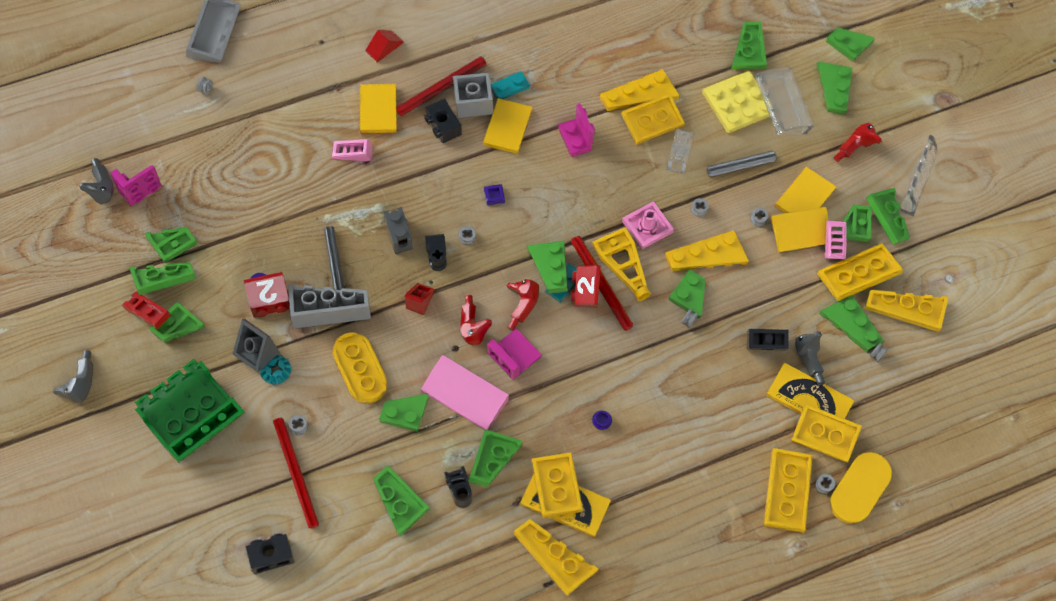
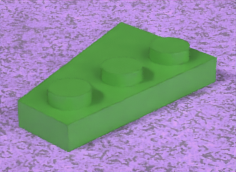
[731,22,767,70]
[816,61,852,115]
[866,188,910,245]
[527,241,568,294]
[129,262,196,295]
[819,295,884,352]
[468,429,523,488]
[373,466,430,538]

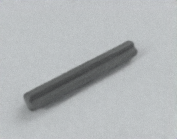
[707,151,777,176]
[324,226,344,290]

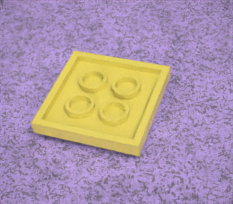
[702,71,775,134]

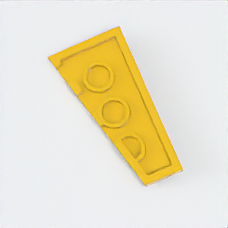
[600,69,679,111]
[665,230,749,271]
[865,290,949,332]
[513,519,599,596]

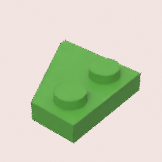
[826,28,875,62]
[833,204,872,242]
[145,227,197,263]
[669,269,706,319]
[149,302,205,343]
[379,394,429,432]

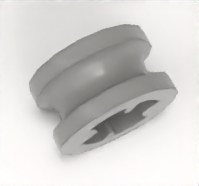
[197,77,213,95]
[691,198,709,217]
[750,208,768,226]
[459,226,476,245]
[681,309,699,328]
[870,343,888,362]
[289,415,308,435]
[815,474,835,494]

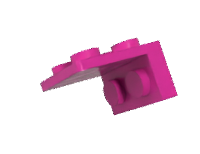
[558,103,595,157]
[110,165,162,206]
[487,329,541,380]

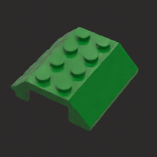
[134,359,245,463]

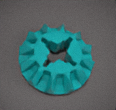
[260,355,291,384]

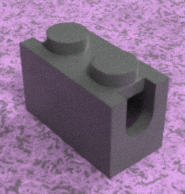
[384,207,413,254]

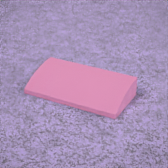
[421,355,509,430]

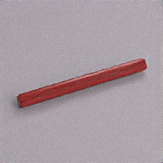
[396,56,486,116]
[571,236,633,331]
[273,417,319,529]

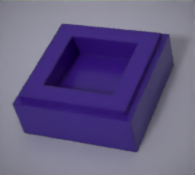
[484,184,505,206]

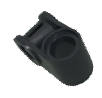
[425,234,447,271]
[444,466,472,508]

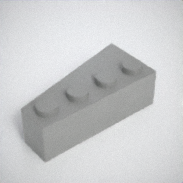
[288,284,371,328]

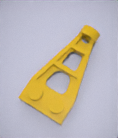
[592,227,651,301]

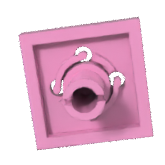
[622,201,674,250]

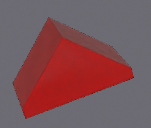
[365,30,404,62]
[405,283,435,315]

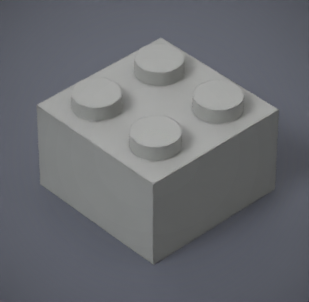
[453,73,493,118]

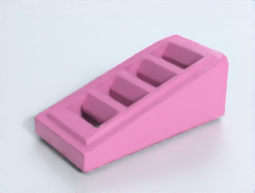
[332,139,373,161]
[825,221,846,259]

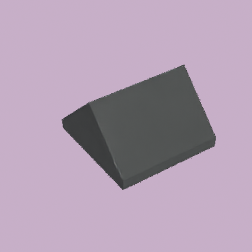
[233,319,279,372]

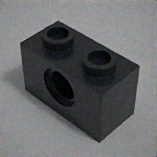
[424,98,462,143]
[747,329,789,351]
[245,533,295,575]

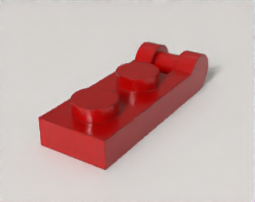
[122,291,171,329]

